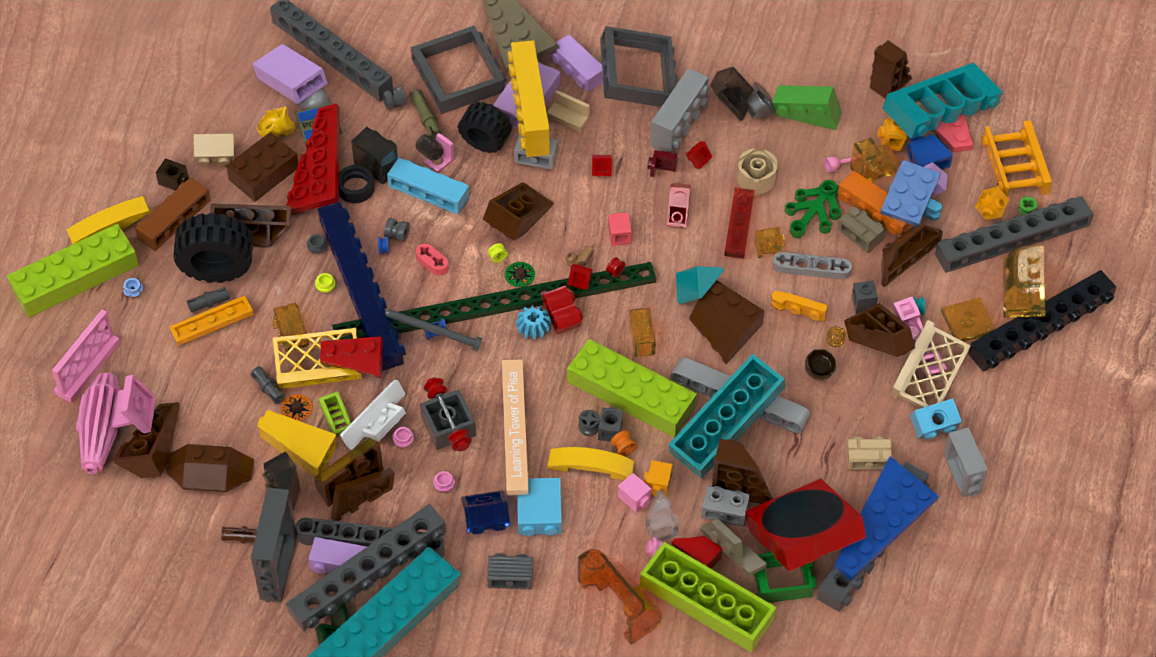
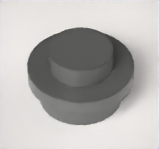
[307,234,327,253]

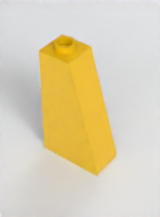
[257,410,338,477]

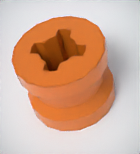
[611,430,637,457]

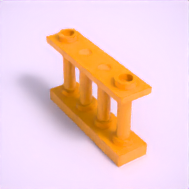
[981,120,1052,197]

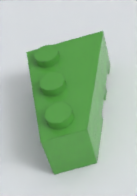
[772,85,842,130]

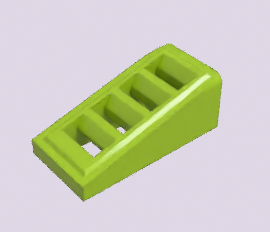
[318,391,351,436]

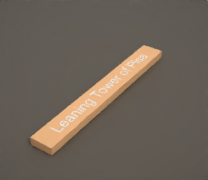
[502,359,529,495]

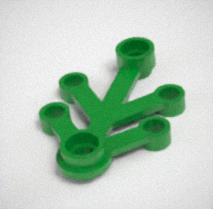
[785,180,842,238]

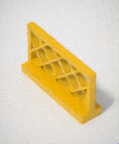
[273,328,362,389]

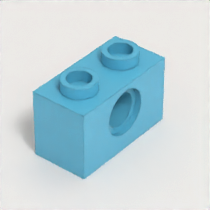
[909,399,962,440]

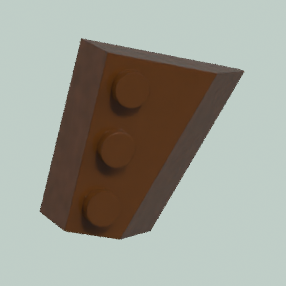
[689,280,764,365]
[314,437,383,507]
[712,439,773,504]

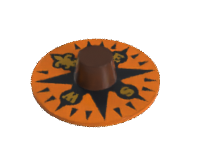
[281,394,312,421]

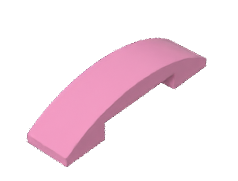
[893,297,947,376]

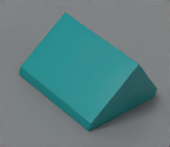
[676,266,724,304]

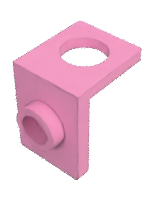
[424,133,454,173]

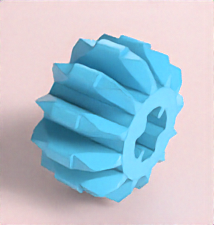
[516,305,551,341]

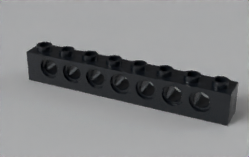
[968,270,1116,372]

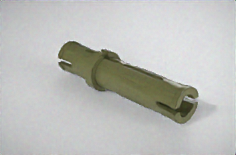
[410,89,442,139]

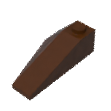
[113,402,180,478]

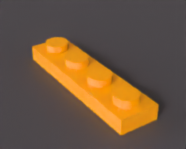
[169,295,254,346]

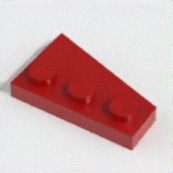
[320,337,383,378]

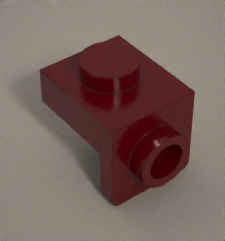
[647,150,678,177]

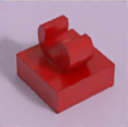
[685,141,712,169]
[592,155,612,176]
[568,263,593,290]

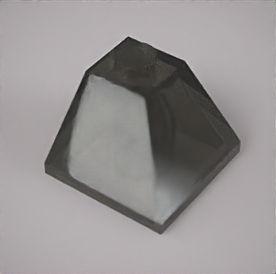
[710,66,754,121]

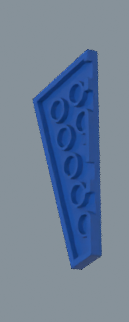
[835,456,939,581]

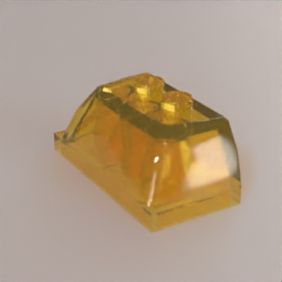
[1003,244,1045,318]

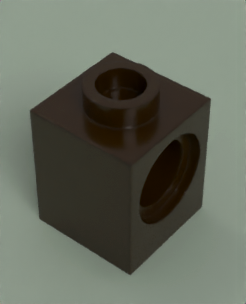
[156,158,189,191]

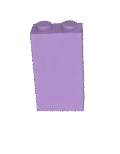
[252,44,328,104]
[493,62,560,128]

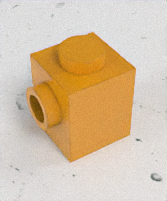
[643,460,673,497]

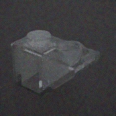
[646,490,681,541]

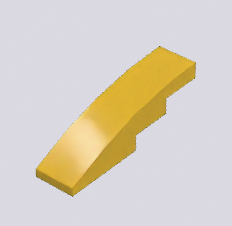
[66,196,151,244]

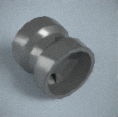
[382,86,407,110]
[384,218,410,242]

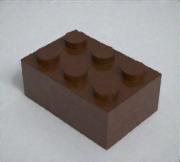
[226,132,298,202]

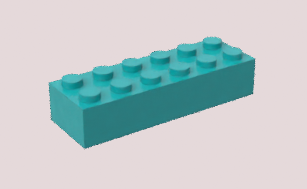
[668,353,785,479]

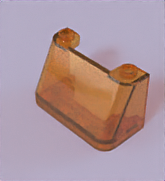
[578,549,662,645]

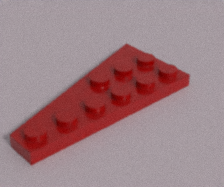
[286,103,340,215]

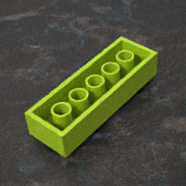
[6,223,139,318]
[567,339,697,438]
[640,542,777,653]

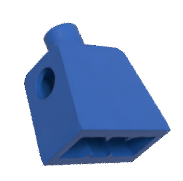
[907,134,953,170]

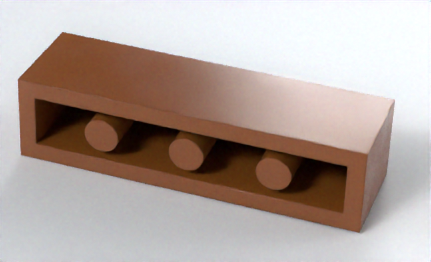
[135,177,210,251]

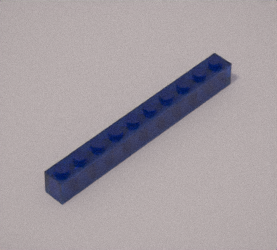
[317,202,406,371]

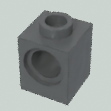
[851,280,878,314]
[598,407,623,442]

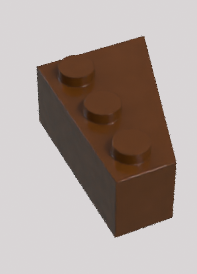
[870,40,912,99]
[844,303,915,357]

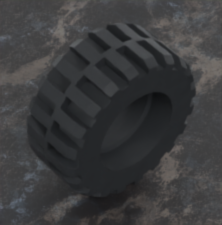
[173,213,253,283]

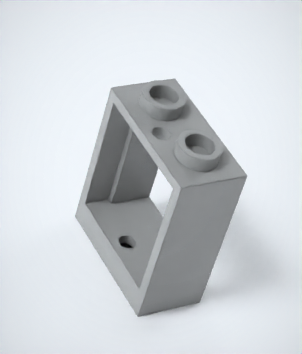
[943,427,988,497]

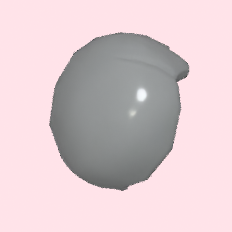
[299,88,329,110]

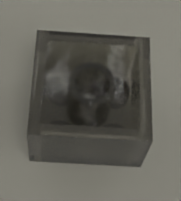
[351,126,398,185]

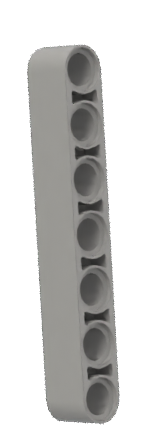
[670,357,810,433]

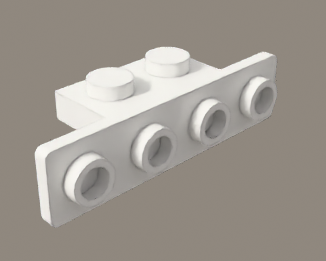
[340,379,406,450]

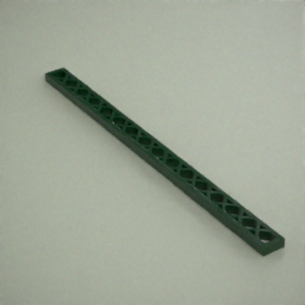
[332,262,656,340]

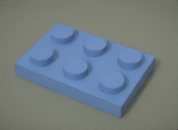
[880,160,941,226]

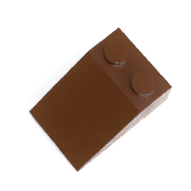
[483,182,554,241]

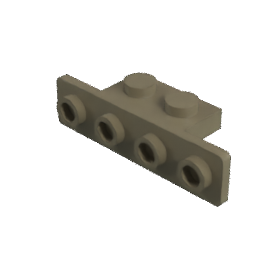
[701,518,767,576]

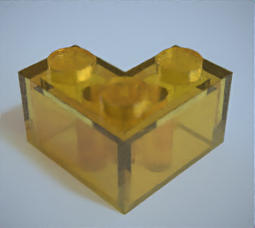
[850,138,898,182]

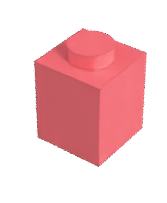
[608,213,631,246]

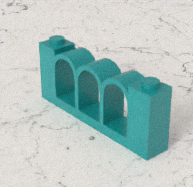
[882,62,1003,139]

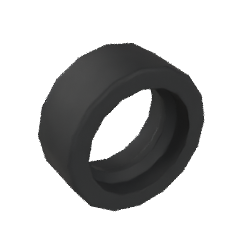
[339,165,374,203]

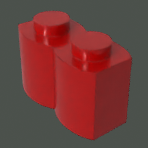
[542,285,583,335]

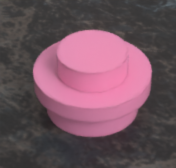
[393,427,414,448]
[433,471,455,492]
[646,537,662,559]

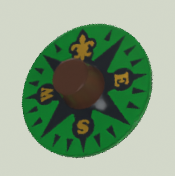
[505,262,535,287]

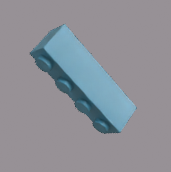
[387,158,470,215]

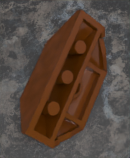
[210,203,291,246]
[881,223,943,287]
[166,444,254,492]

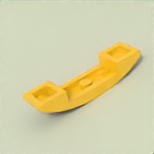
[547,447,635,480]

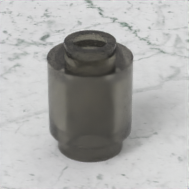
[415,134,443,160]

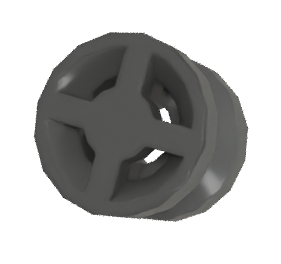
[579,410,600,436]

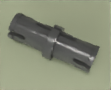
[186,287,230,313]
[250,367,285,404]

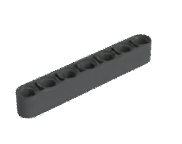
[296,517,445,559]

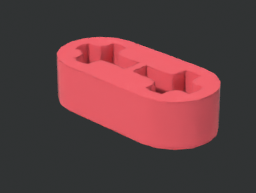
[416,244,448,276]

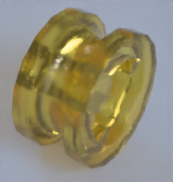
[826,326,846,347]

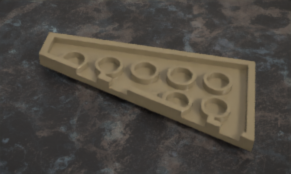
[482,0,560,72]

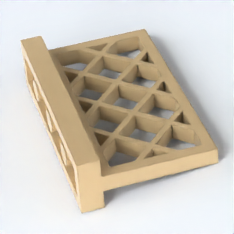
[889,320,971,408]

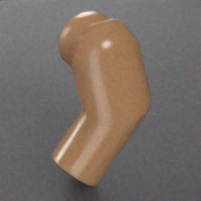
[566,246,594,266]

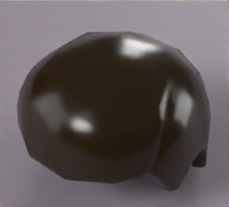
[805,349,836,380]

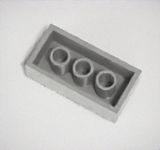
[650,68,710,153]

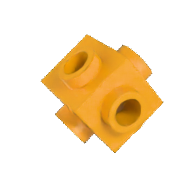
[878,118,907,151]
[975,187,1009,221]

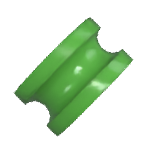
[1018,196,1037,215]

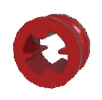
[606,257,625,278]

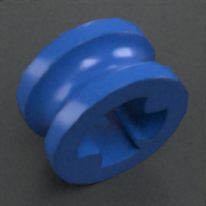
[377,236,389,255]

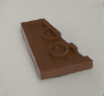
[331,468,395,521]

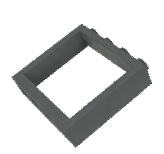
[411,26,507,114]
[600,26,677,107]
[251,487,297,602]

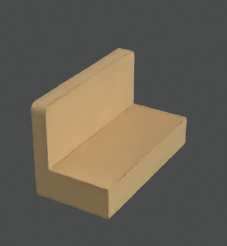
[547,90,590,132]

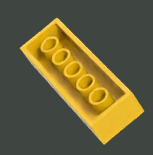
[508,40,550,157]

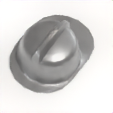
[747,82,776,119]

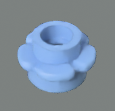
[123,278,143,297]

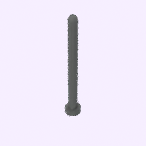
[385,309,482,352]

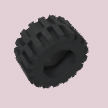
[458,102,512,153]

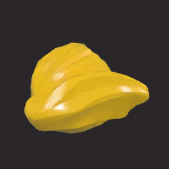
[257,106,296,138]

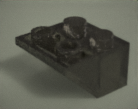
[262,451,300,511]

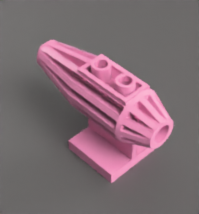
[76,373,156,474]

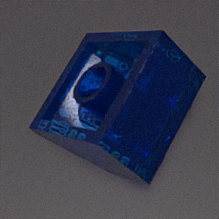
[461,490,511,534]

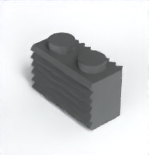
[487,553,533,590]

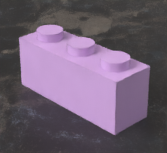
[551,34,603,92]
[308,537,373,574]

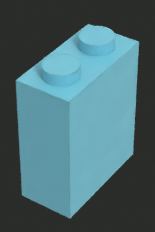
[518,478,562,536]

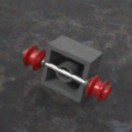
[420,377,476,452]

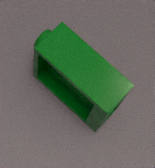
[754,553,816,603]

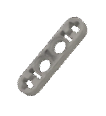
[773,252,852,279]

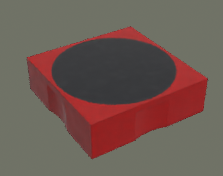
[745,478,866,572]

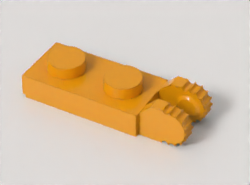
[771,291,828,322]

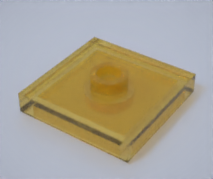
[941,297,995,342]

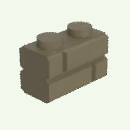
[838,206,885,253]

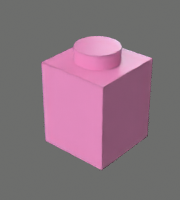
[618,473,651,512]

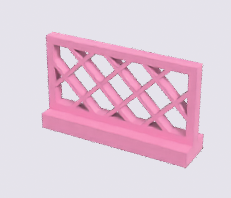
[52,310,120,403]

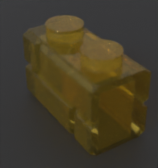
[271,302,309,352]
[629,308,656,357]

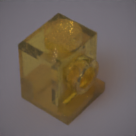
[754,227,786,258]

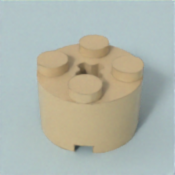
[737,148,778,196]

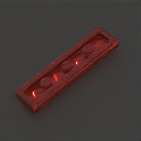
[724,187,755,259]

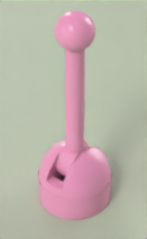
[824,152,870,173]

